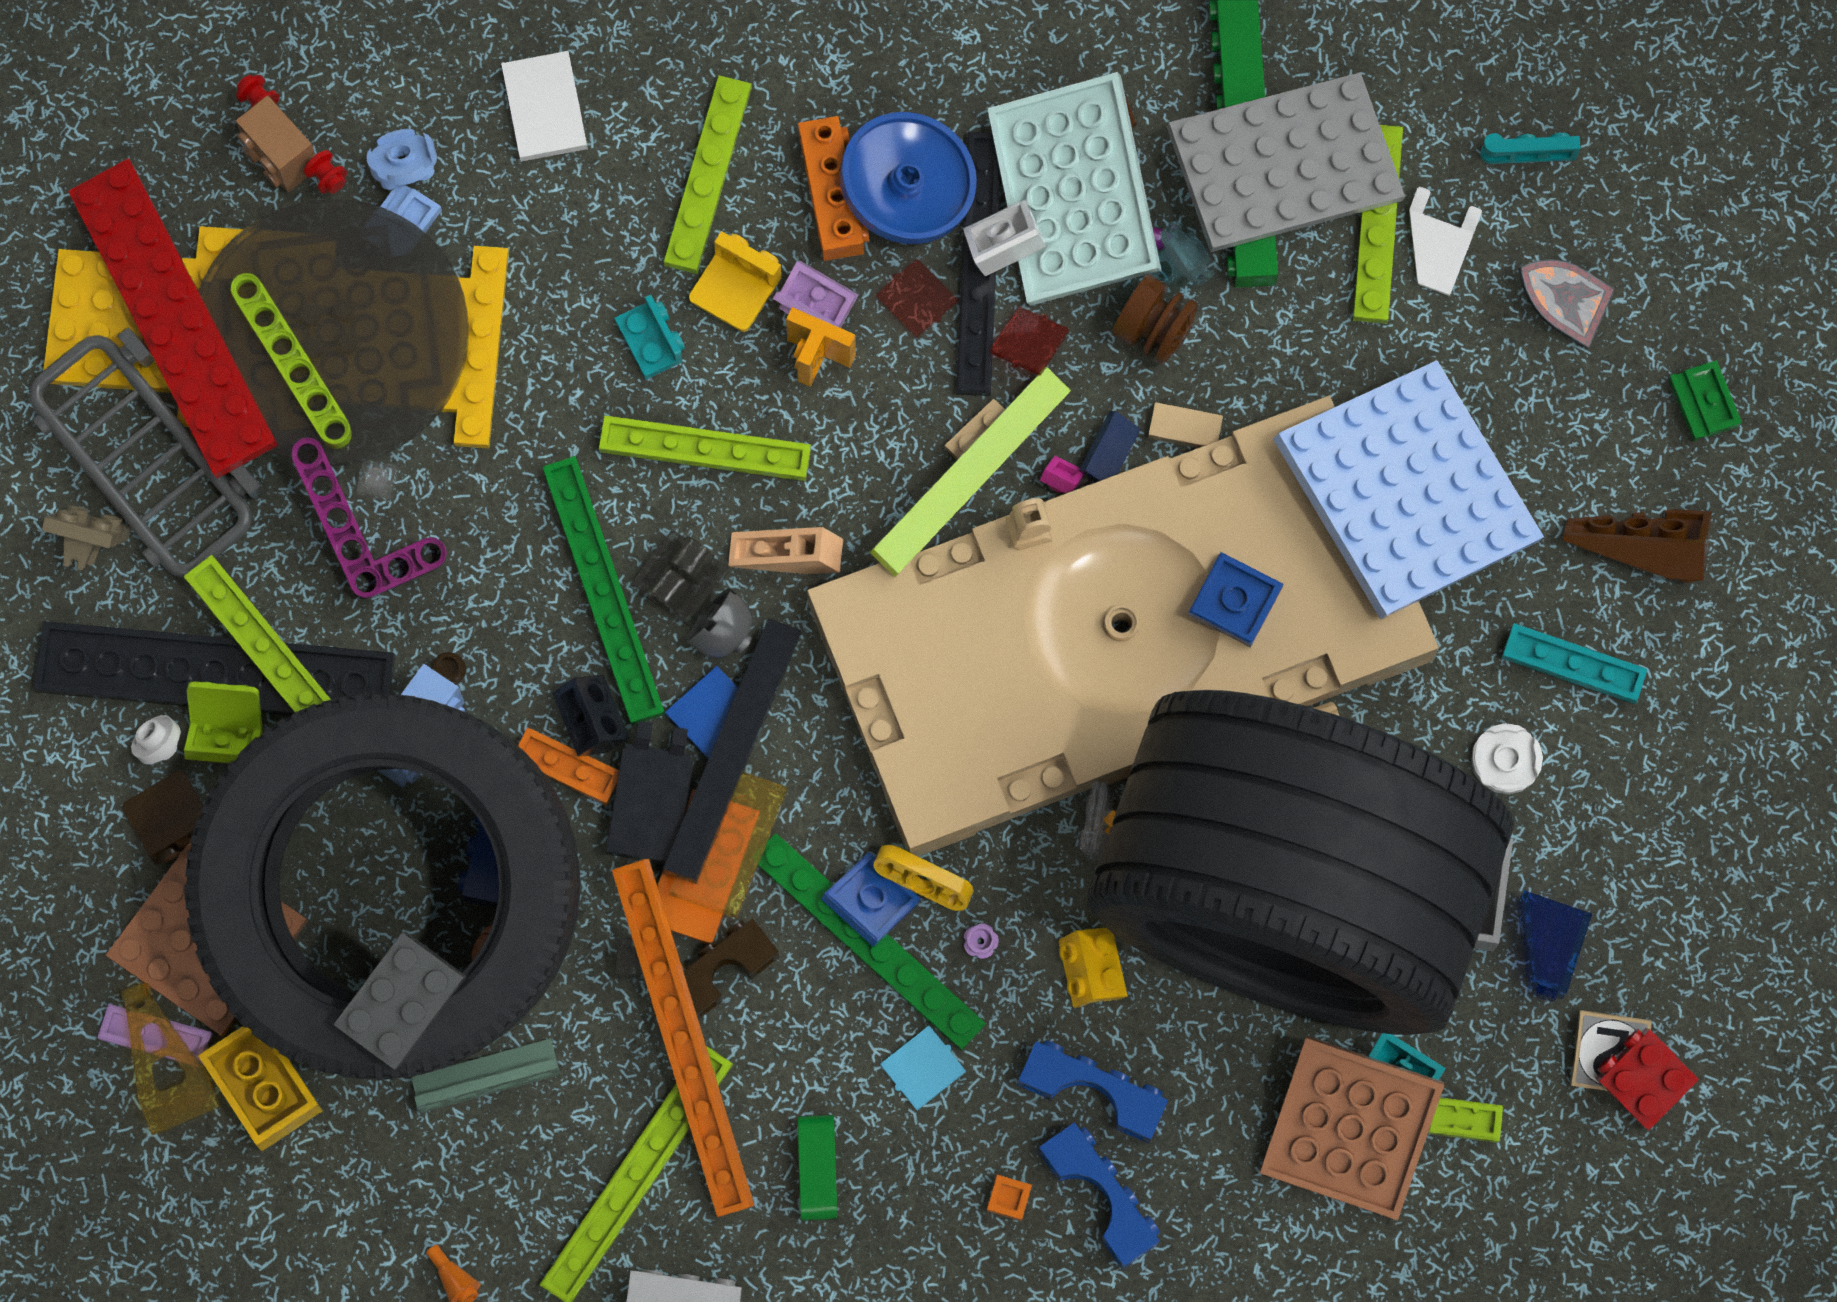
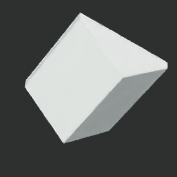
[963,199,1047,276]

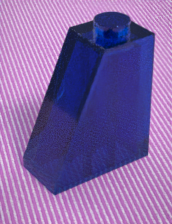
[1517,890,1592,1002]

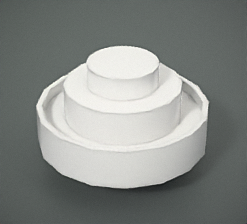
[131,715,181,764]

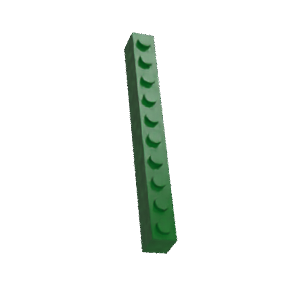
[1208,0,1278,288]

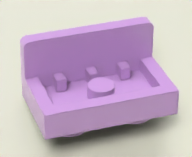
[773,261,858,328]

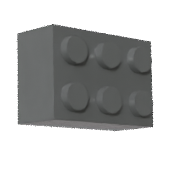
[334,932,467,1070]

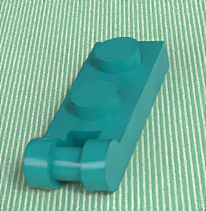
[1480,133,1581,164]

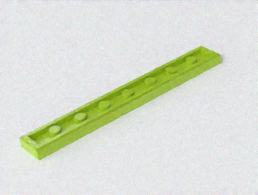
[870,366,1071,577]
[540,1046,733,1302]

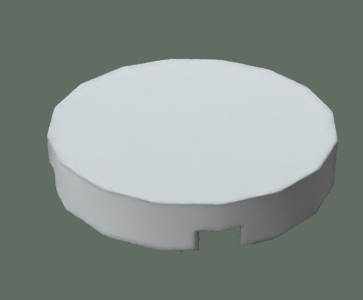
[1471,723,1543,794]

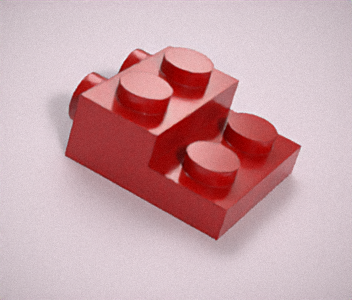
[1595,1028,1699,1131]

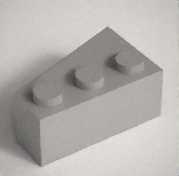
[626,1270,743,1302]

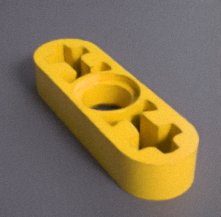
[873,845,974,911]

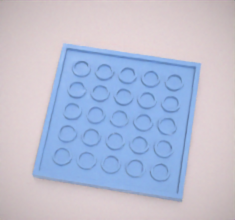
[1273,360,1544,620]

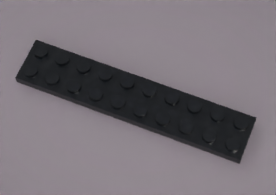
[34,621,395,716]

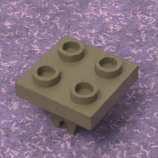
[42,505,131,570]

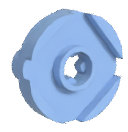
[367,129,437,190]

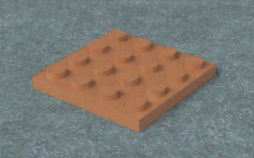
[106,843,308,1037]
[1260,1035,1445,1220]

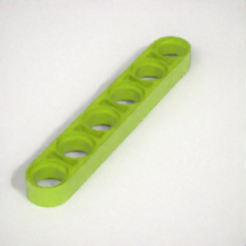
[231,273,352,449]

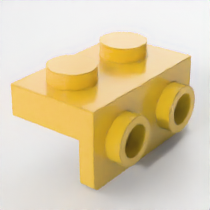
[1059,928,1128,1008]

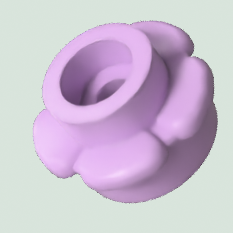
[964,923,999,959]

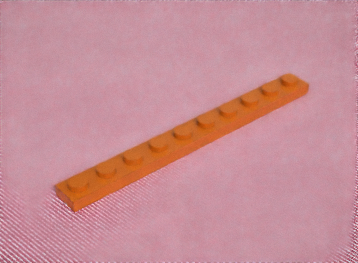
[612,859,755,1217]

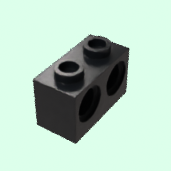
[552,674,629,757]

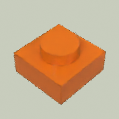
[987,1175,1032,1221]

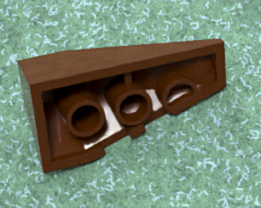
[1563,509,1712,583]

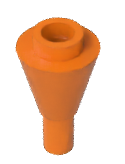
[426,1245,481,1302]

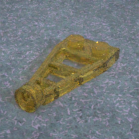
[121,982,221,1135]

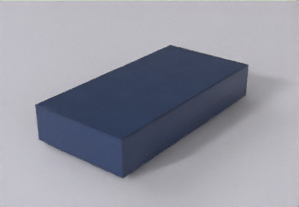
[1079,411,1141,482]

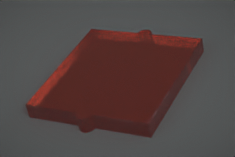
[876,259,958,338]
[990,306,1069,376]

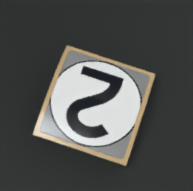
[1570,1010,1652,1091]

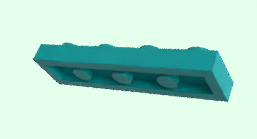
[1501,623,1648,704]

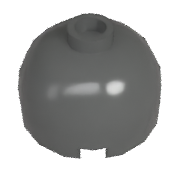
[686,588,753,659]

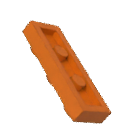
[518,727,619,806]

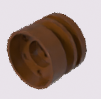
[1111,273,1199,365]

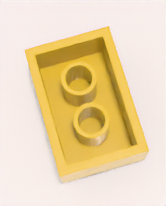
[198,1026,323,1151]

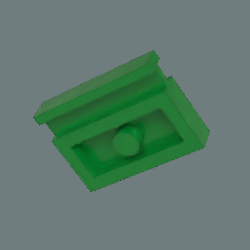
[1668,360,1742,442]

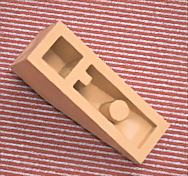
[728,527,843,574]

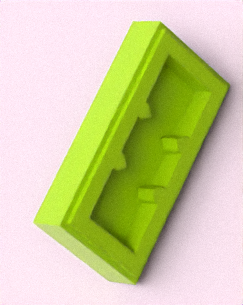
[1428,1097,1503,1143]

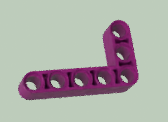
[292,438,447,599]

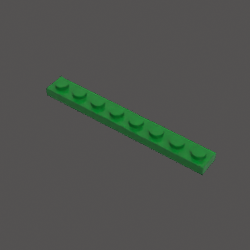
[542,456,665,726]
[752,833,986,1052]

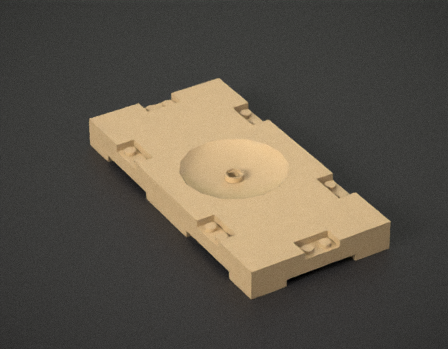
[807,395,1439,857]

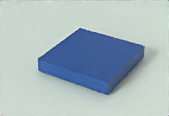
[1188,552,1284,648]
[665,666,739,760]
[821,852,921,947]

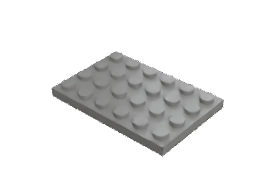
[1167,72,1405,253]

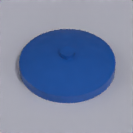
[839,112,977,244]

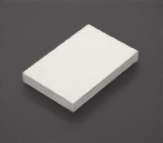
[501,51,588,162]

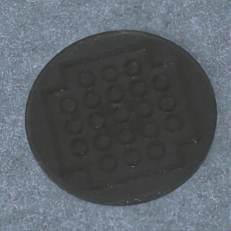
[199,199,470,466]

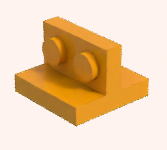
[786,307,856,387]

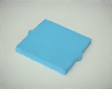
[880,1026,966,1111]

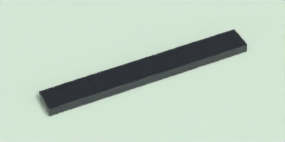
[956,132,1000,396]
[663,618,801,885]

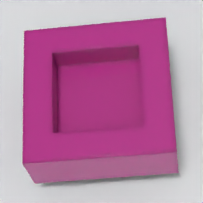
[1040,456,1084,494]

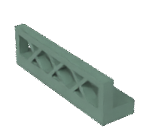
[411,1038,561,1113]

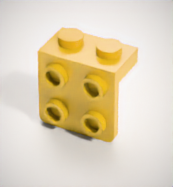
[689,231,781,332]

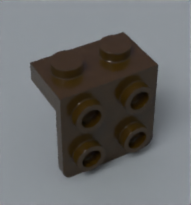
[122,771,203,865]

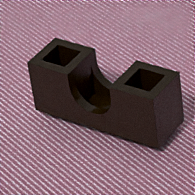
[682,918,780,1020]

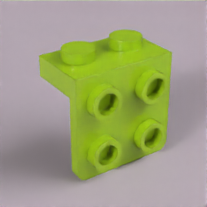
[184,682,263,763]

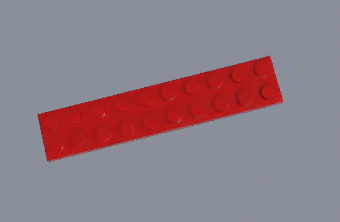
[68,158,279,479]

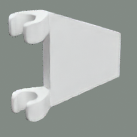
[1409,187,1482,296]

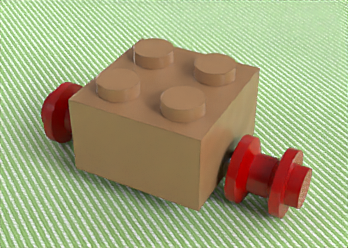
[235,75,347,194]

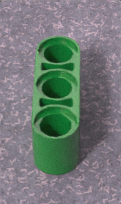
[798,1115,837,1221]

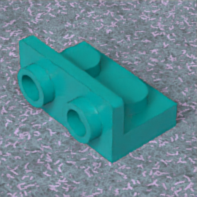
[614,294,685,380]

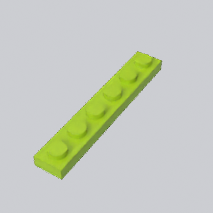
[664,75,752,274]
[1353,125,1403,324]
[599,415,811,481]
[184,555,331,713]

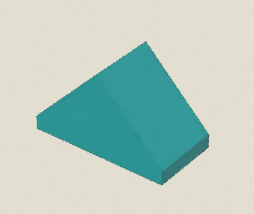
[1368,1033,1446,1080]

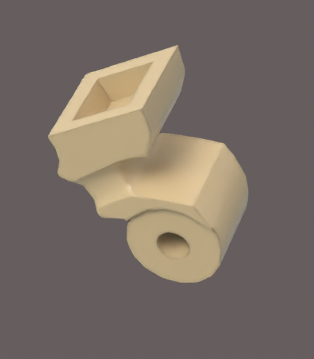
[1006,498,1053,550]

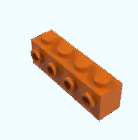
[798,116,869,261]

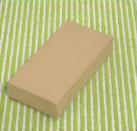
[1148,402,1223,448]

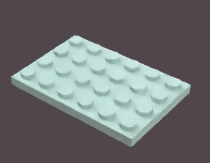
[987,72,1162,306]

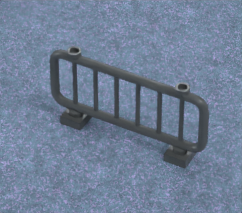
[29,327,265,578]

